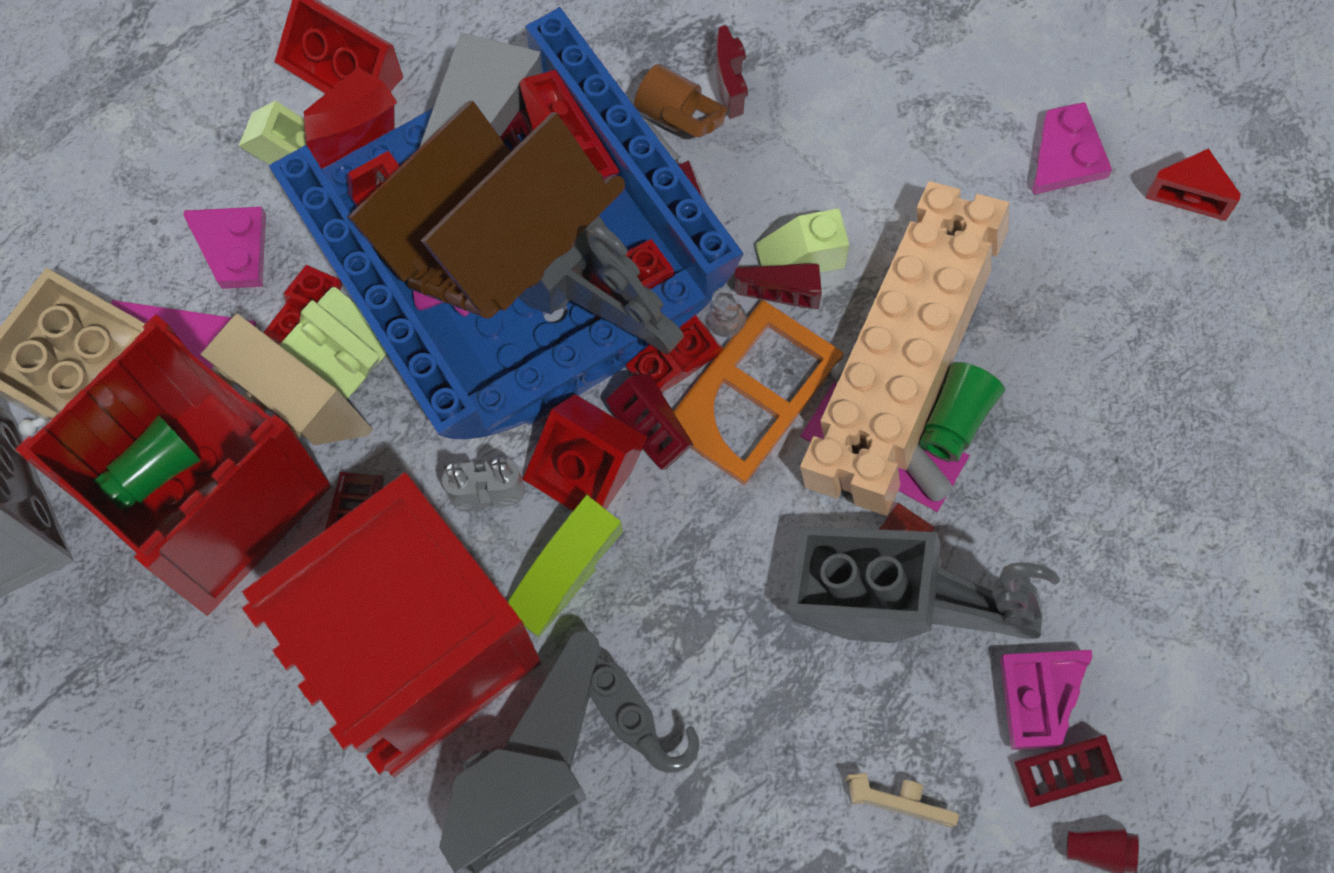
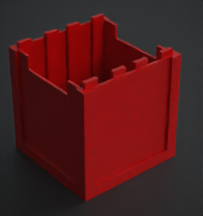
[15,314,332,616]
[241,472,542,778]

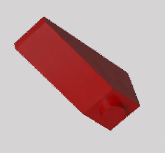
[519,70,619,181]

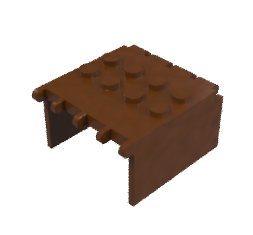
[348,100,625,319]

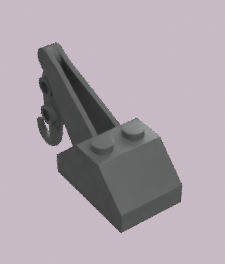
[518,216,684,354]
[787,526,1060,643]
[439,631,700,873]

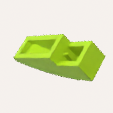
[508,495,623,638]

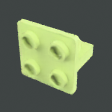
[279,287,387,400]

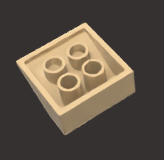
[0,267,145,422]
[201,313,373,445]

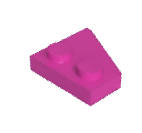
[1032,102,1112,195]

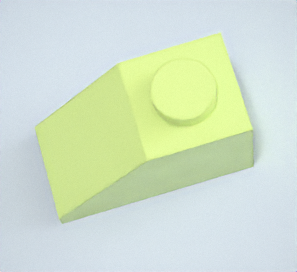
[239,101,306,165]
[756,208,849,273]

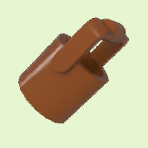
[634,64,728,137]

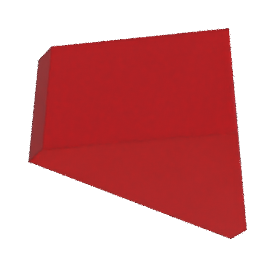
[1145,148,1241,221]

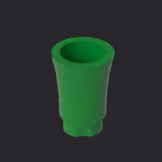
[920,362,1005,462]
[94,415,201,513]

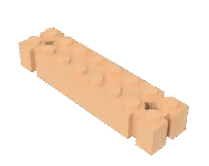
[800,181,1009,516]

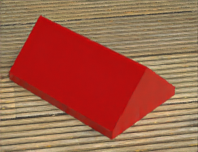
[274,0,404,94]

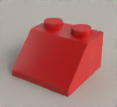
[522,394,648,511]

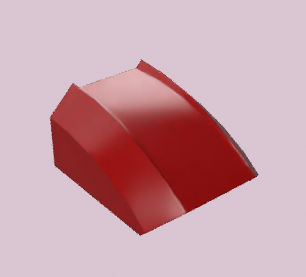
[303,67,397,169]

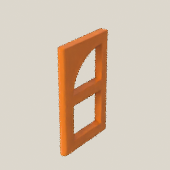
[661,300,844,486]

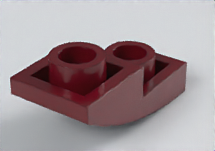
[716,25,748,119]

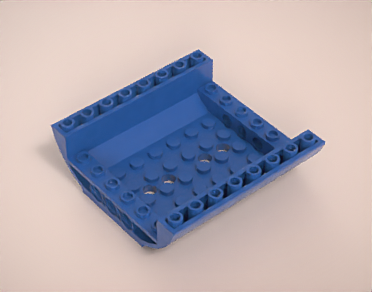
[268,7,744,440]

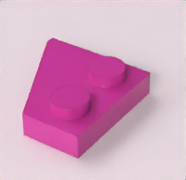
[183,206,266,289]
[1000,650,1093,750]

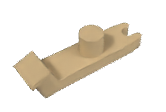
[845,773,959,828]

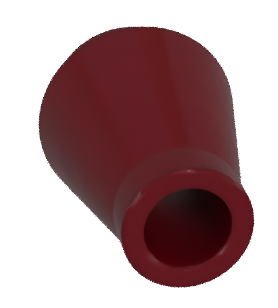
[1066,828,1139,873]

